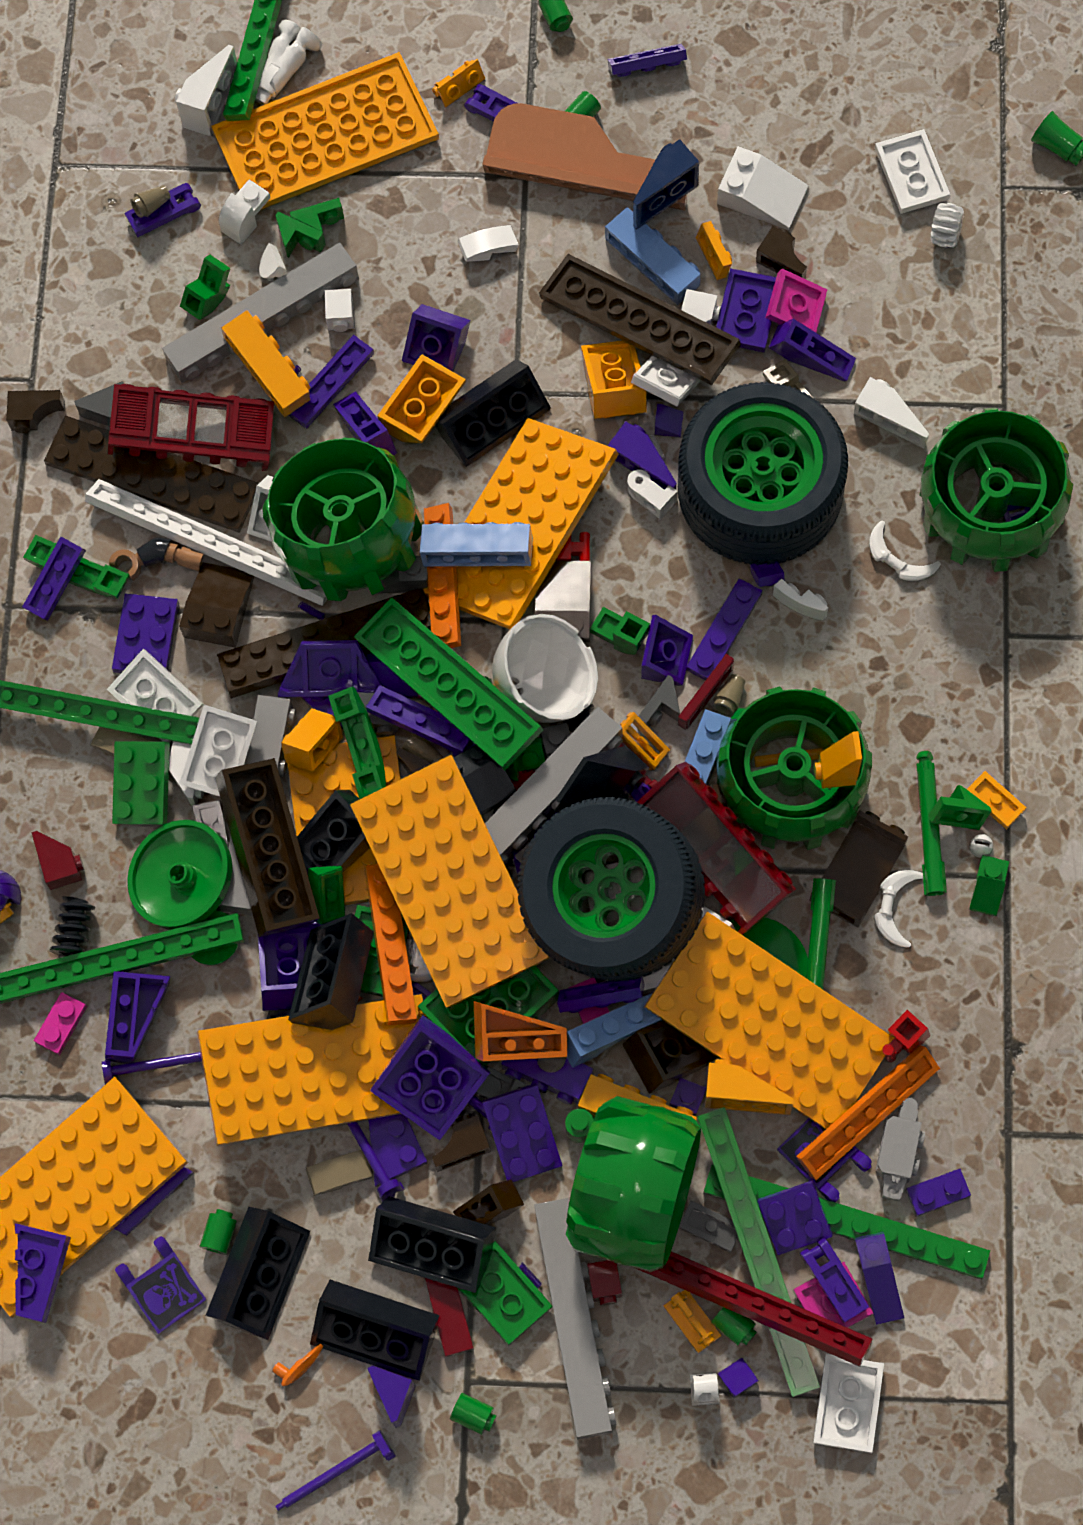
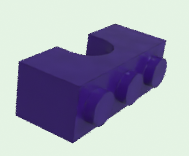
[501,1058,594,1105]

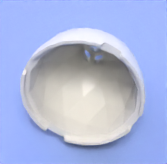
[492,614,598,723]

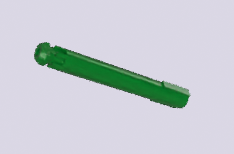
[916,751,947,896]
[806,878,836,989]

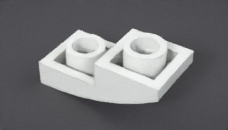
[458,225,519,262]
[773,579,828,620]

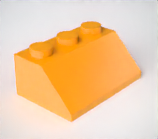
[377,354,466,443]

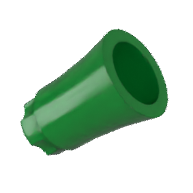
[1031,111,1083,166]

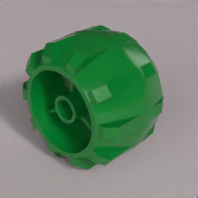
[919,408,1074,572]
[263,438,424,601]
[717,686,872,850]
[566,1096,701,1272]

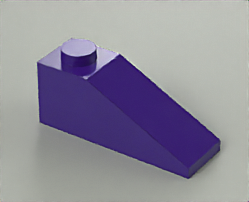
[769,318,856,382]
[333,391,397,455]
[607,421,677,490]
[855,1232,905,1325]

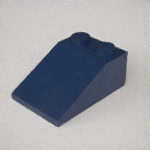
[633,139,699,230]

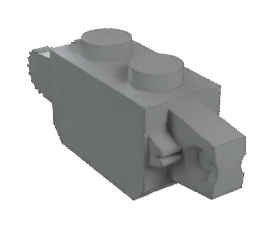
[875,1097,925,1201]

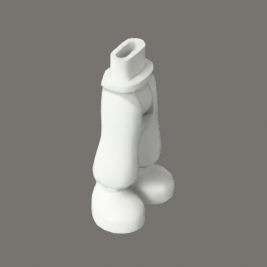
[255,20,322,105]

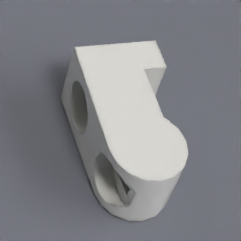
[627,470,678,520]
[690,1373,719,1406]

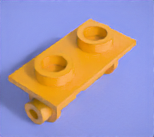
[432,59,485,107]
[663,1290,721,1353]

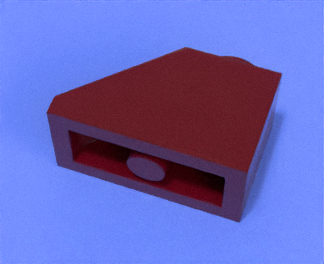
[31,831,85,890]

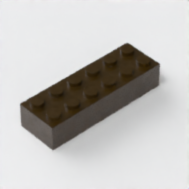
[215,758,320,938]

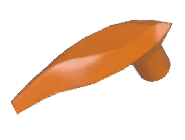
[272,1344,323,1386]

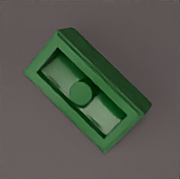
[308,866,345,925]

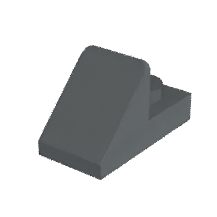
[638,675,680,727]

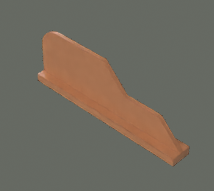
[482,103,687,211]

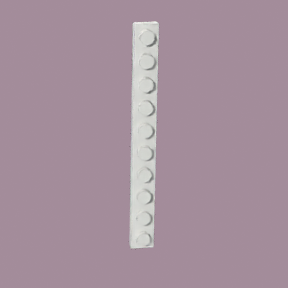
[85,479,327,606]

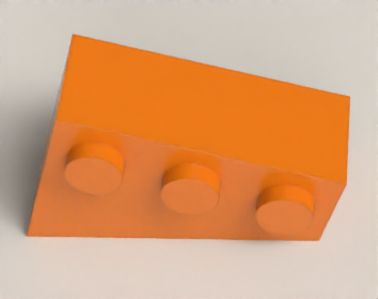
[474,1001,567,1061]

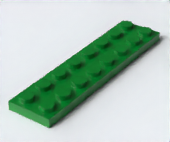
[354,597,543,770]

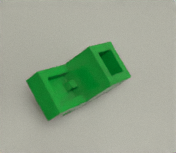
[180,254,230,320]
[590,607,650,655]

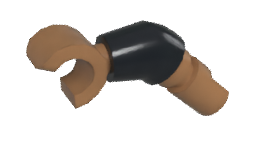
[109,537,203,581]

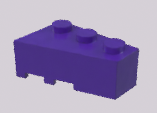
[105,971,170,1063]

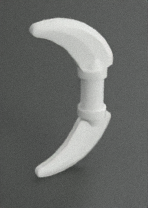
[869,521,941,581]
[874,870,923,948]

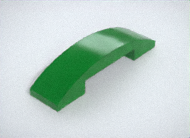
[23,535,130,599]
[328,687,386,799]

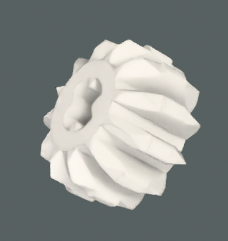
[931,203,964,248]

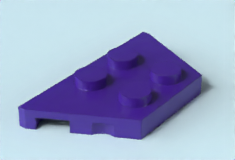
[278,640,382,697]

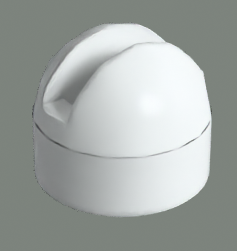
[970,834,993,858]

